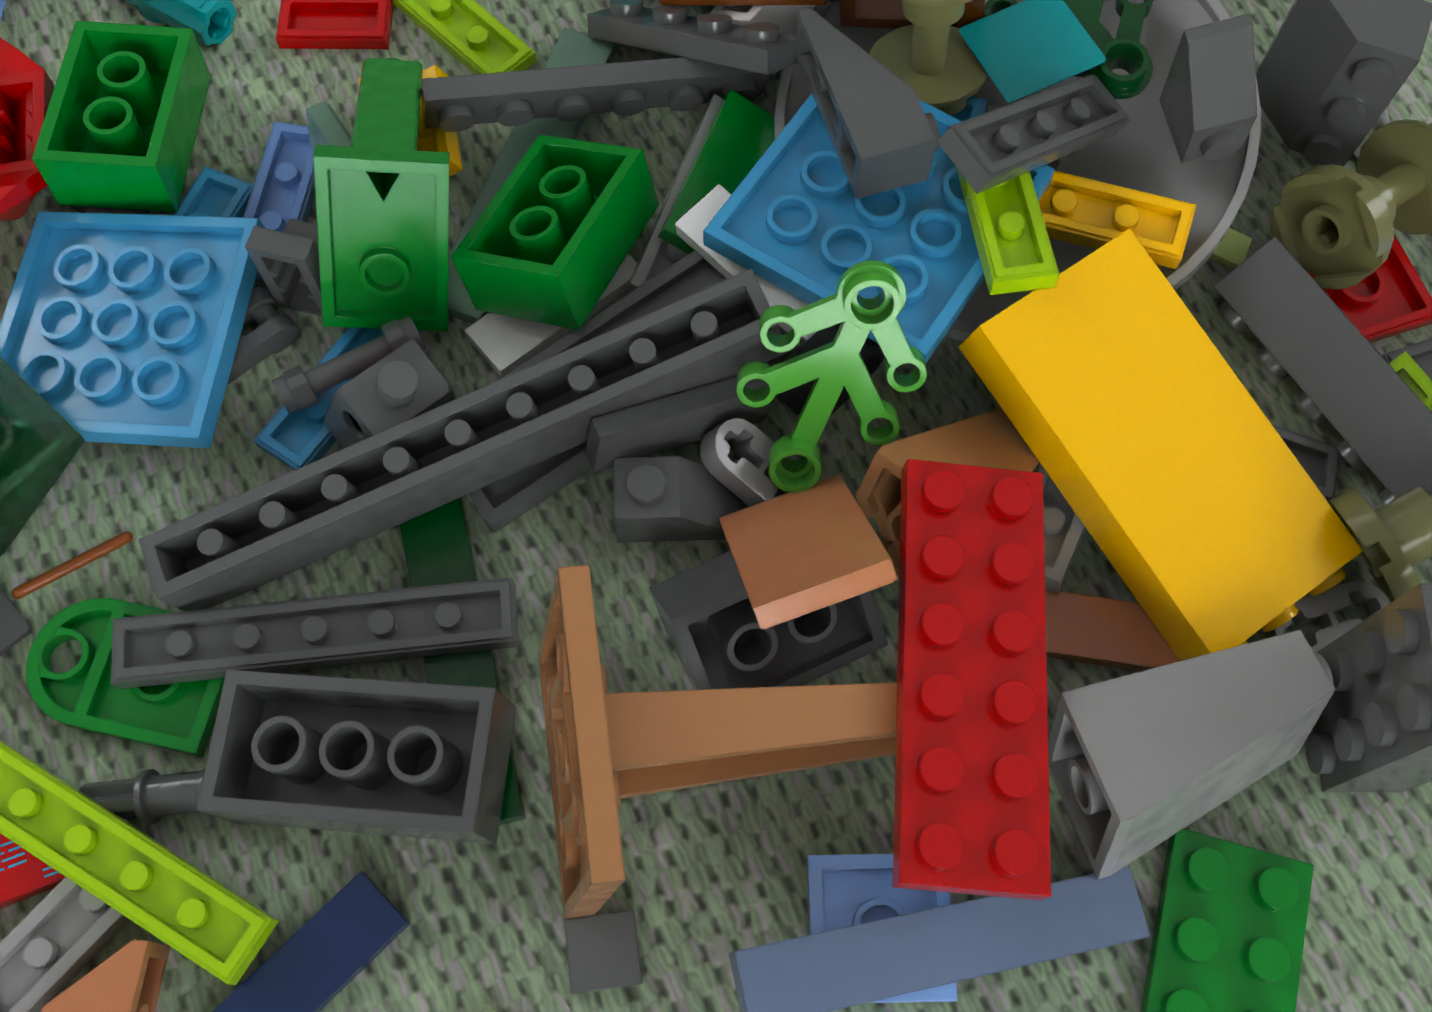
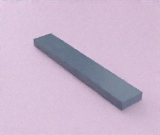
[729,866,1151,1012]

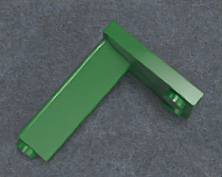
[313,58,449,331]

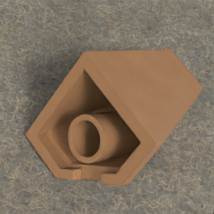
[855,409,1040,577]

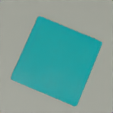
[959,0,1106,103]

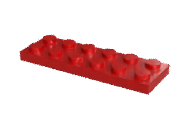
[893,459,1051,900]

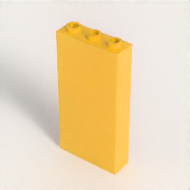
[958,228,1363,661]

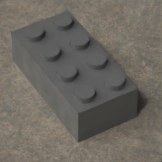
[1306,583,1432,792]
[196,670,516,844]

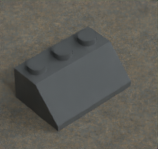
[1255,0,1432,167]
[649,551,888,690]

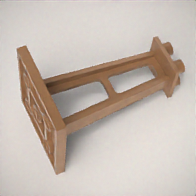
[538,565,897,920]

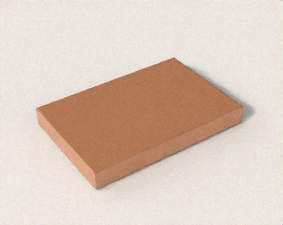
[719,474,898,629]

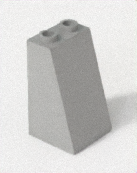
[1048,630,1336,879]

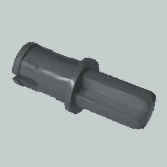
[79,768,205,825]

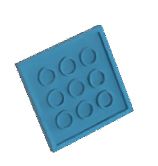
[703,94,1055,364]
[0,211,265,449]

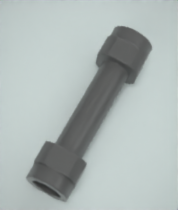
[272,316,426,414]

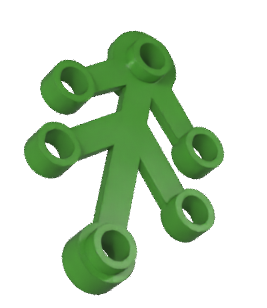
[736,261,927,492]

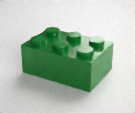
[32,21,211,212]
[451,135,659,330]

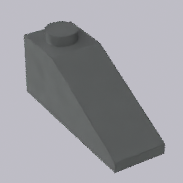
[795,8,940,199]

